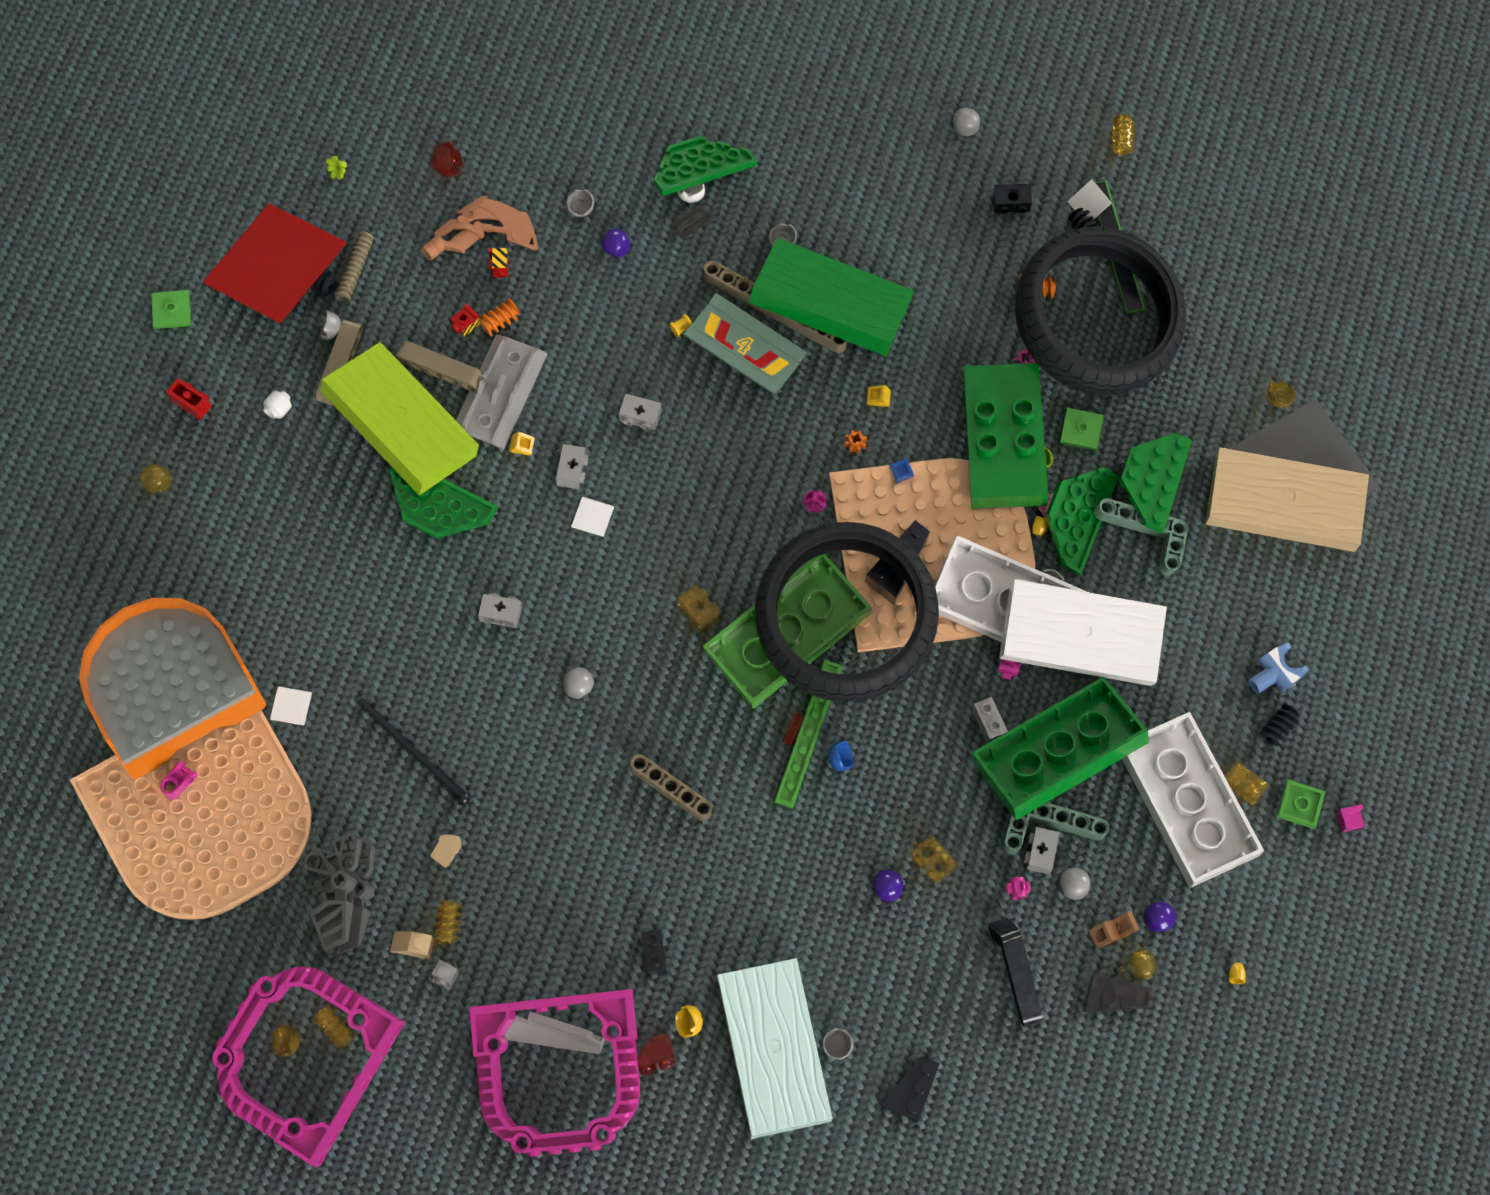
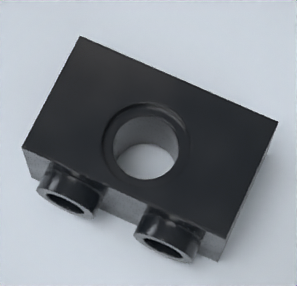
[992,184,1032,214]
[641,929,667,976]

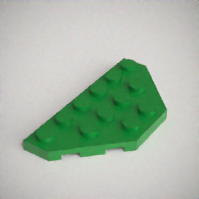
[653,136,757,196]
[1119,433,1192,534]
[390,467,498,539]
[1045,467,1119,576]

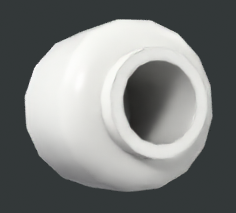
[263,391,292,419]

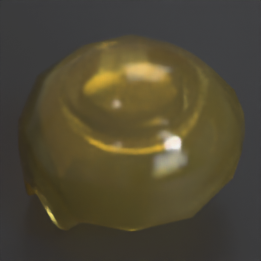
[1267,381,1296,408]
[140,464,172,493]
[272,1025,301,1057]

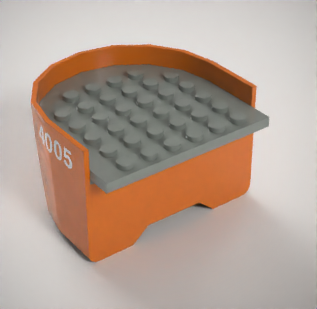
[79,598,266,779]

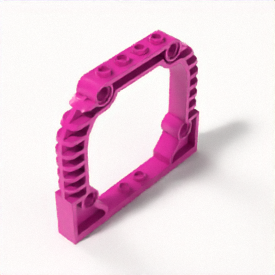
[212,967,406,1167]
[469,989,640,1157]

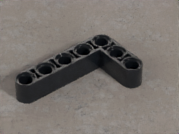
[988,918,1043,1027]

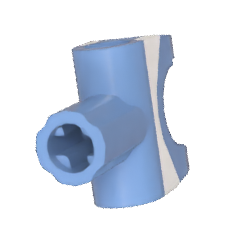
[1248,643,1309,694]

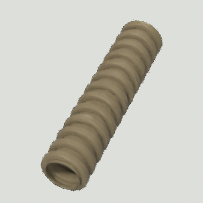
[335,231,374,301]

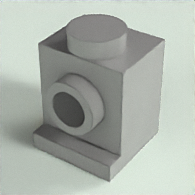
[432,959,459,991]

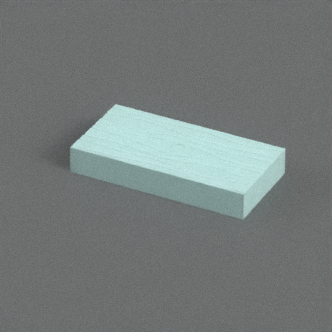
[717,958,833,1139]

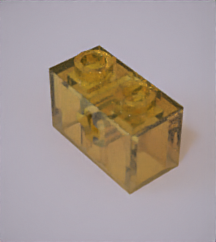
[678,585,720,633]

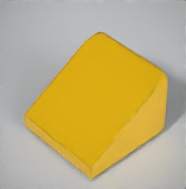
[867,385,891,407]
[509,431,535,455]

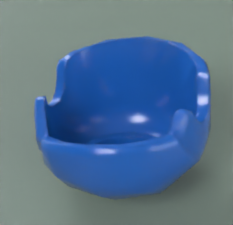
[828,741,854,771]

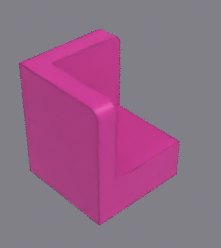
[1336,804,1365,833]

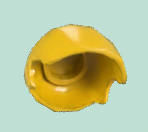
[675,1005,703,1038]

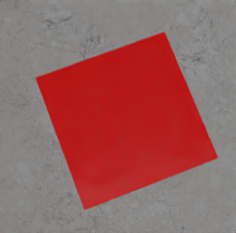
[202,203,347,323]

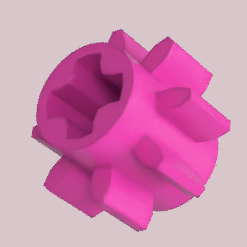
[1015,347,1035,364]
[803,490,827,513]
[998,659,1021,680]
[1006,877,1031,900]

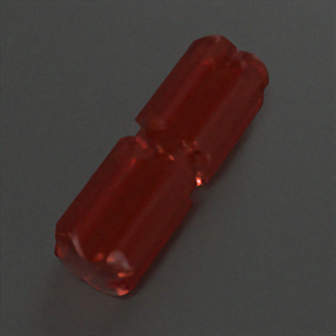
[782,713,803,746]

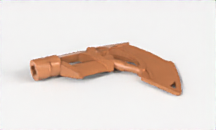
[421,196,538,261]

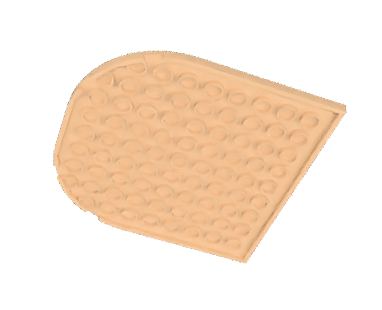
[829,458,1035,652]
[70,710,311,920]

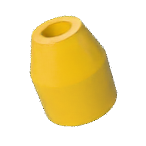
[1032,516,1049,537]
[1229,963,1246,984]

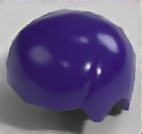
[601,229,631,258]
[873,869,904,902]
[1143,902,1176,932]

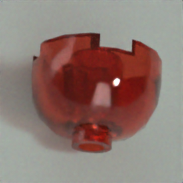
[431,140,464,178]

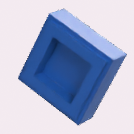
[889,458,914,483]

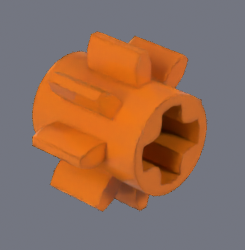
[844,430,867,454]

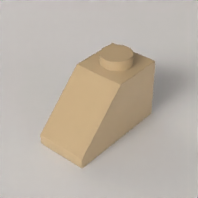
[390,931,434,960]

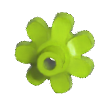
[326,156,347,180]

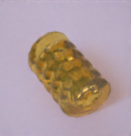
[1112,114,1136,155]
[434,901,463,945]
[313,1004,358,1048]

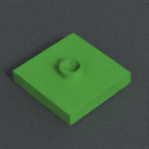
[152,290,191,329]
[1060,407,1104,451]
[1277,779,1326,829]

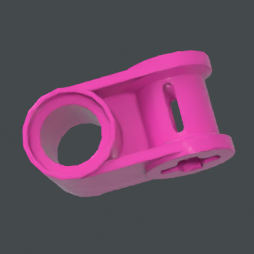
[160,761,198,800]

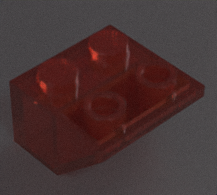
[637,1034,675,1076]

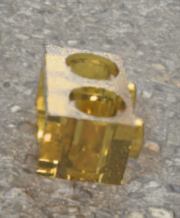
[1225,762,1269,806]
[912,835,958,884]

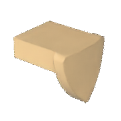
[430,835,461,868]

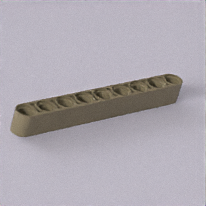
[704,261,847,353]

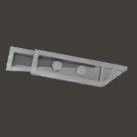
[505,1012,605,1054]

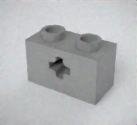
[619,394,662,430]
[556,444,589,489]
[478,593,522,628]
[972,697,1008,743]
[1024,827,1060,875]

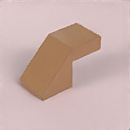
[1089,911,1140,948]

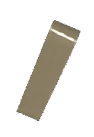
[316,320,363,406]
[394,341,484,392]
[631,754,712,821]

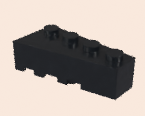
[865,520,930,605]

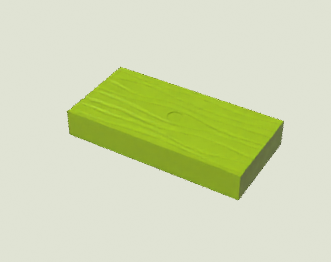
[320,342,479,495]

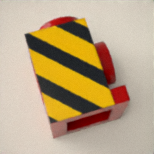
[489,248,508,278]
[450,303,480,337]

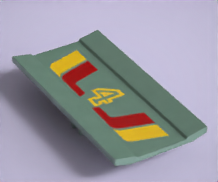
[683,293,807,395]

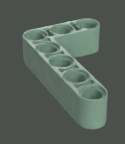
[1094,499,1188,576]
[1003,803,1109,855]

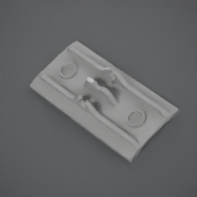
[456,334,547,450]

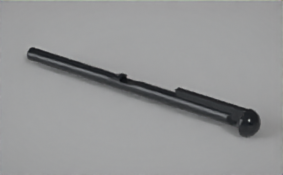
[358,698,471,806]

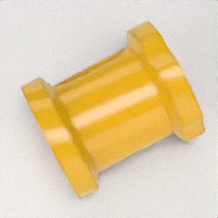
[669,314,692,337]

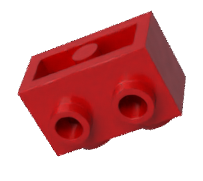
[166,378,212,420]

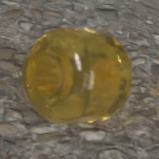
[1129,949,1158,980]

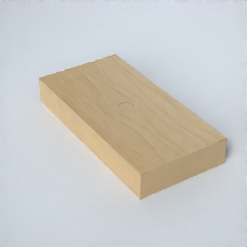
[1205,447,1369,552]

